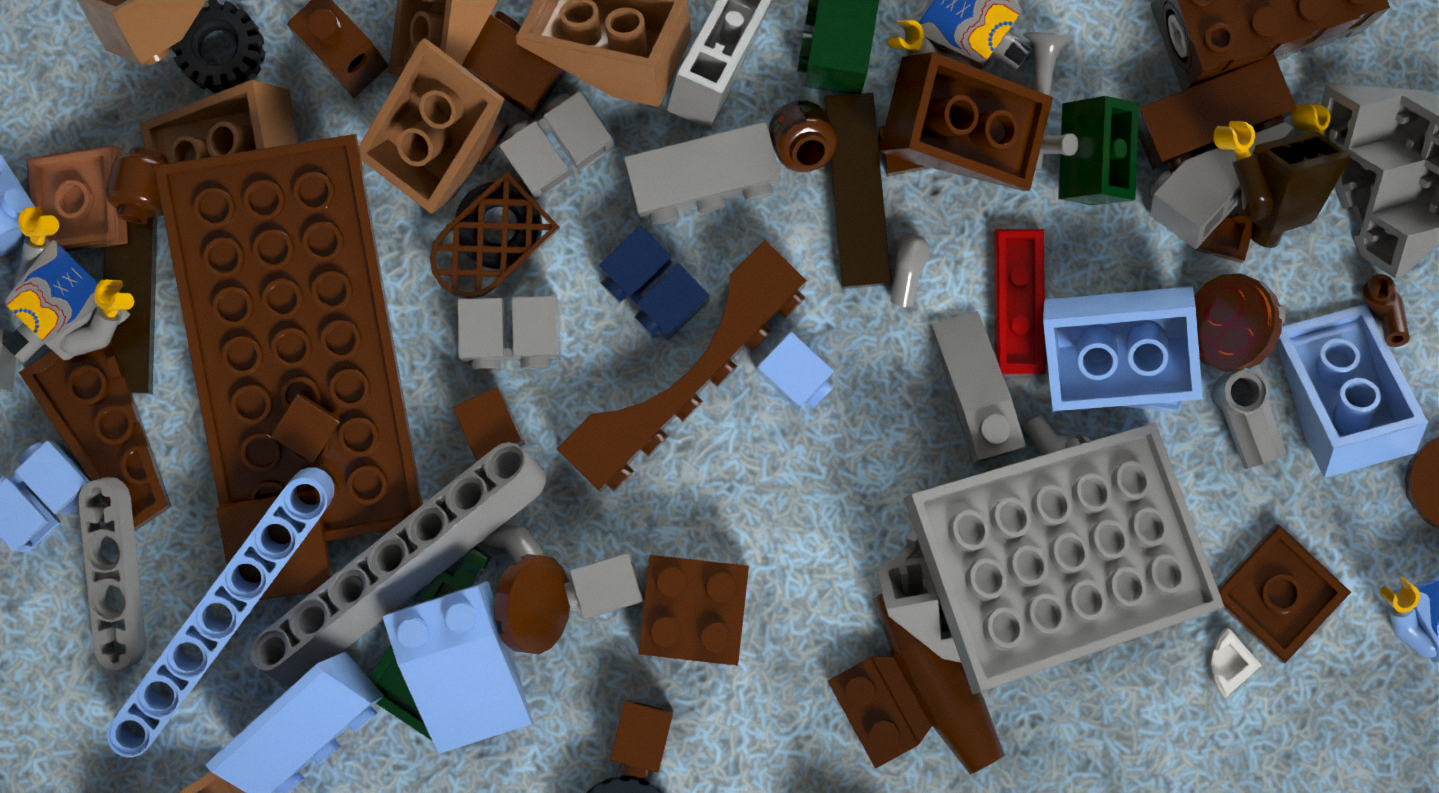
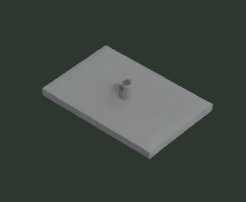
[903,422,1224,694]

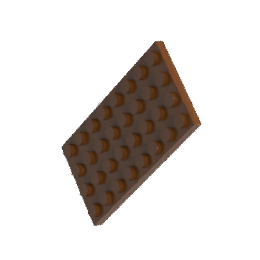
[154,134,423,541]

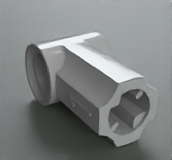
[1212,370,1287,469]

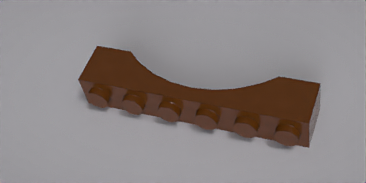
[557,239,807,492]

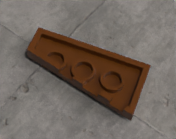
[19,340,172,532]

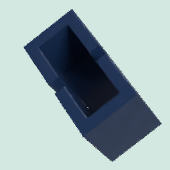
[598,225,710,340]

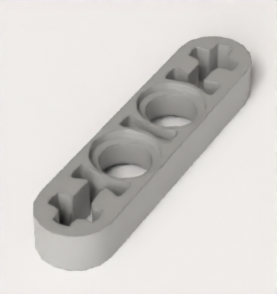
[78,477,146,671]

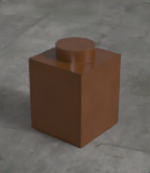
[452,387,525,461]
[610,699,674,778]

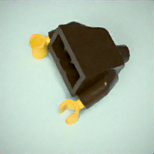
[1214,104,1351,248]

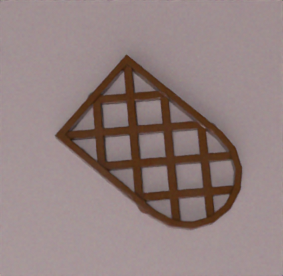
[430,171,560,299]

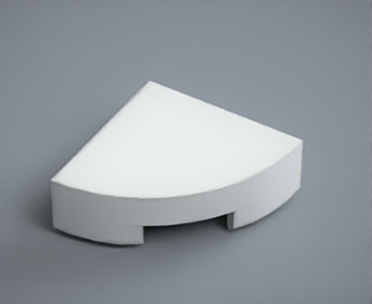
[1209,628,1262,698]

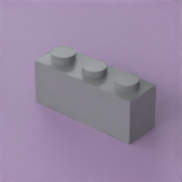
[624,121,781,225]

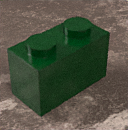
[1058,96,1139,205]

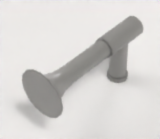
[1023,32,1078,171]

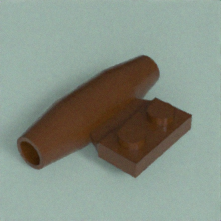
[828,594,1005,775]

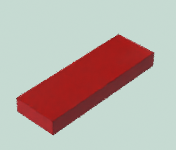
[994,229,1046,375]

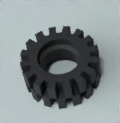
[171,0,266,93]

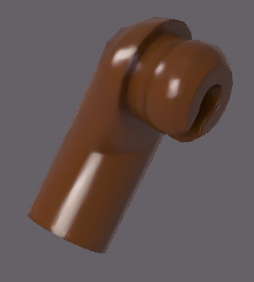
[1363,274,1410,347]

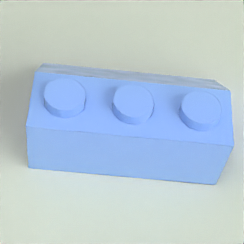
[1043,286,1203,411]
[205,651,384,793]

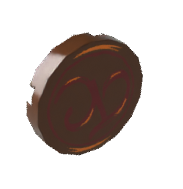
[1194,273,1282,372]

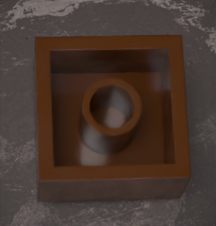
[638,555,749,666]

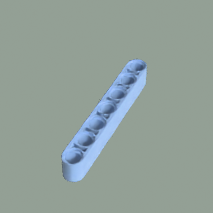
[107,467,334,757]

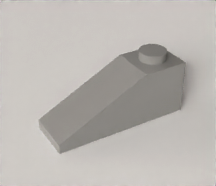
[667,0,772,130]
[1150,122,1294,249]
[931,311,1026,464]

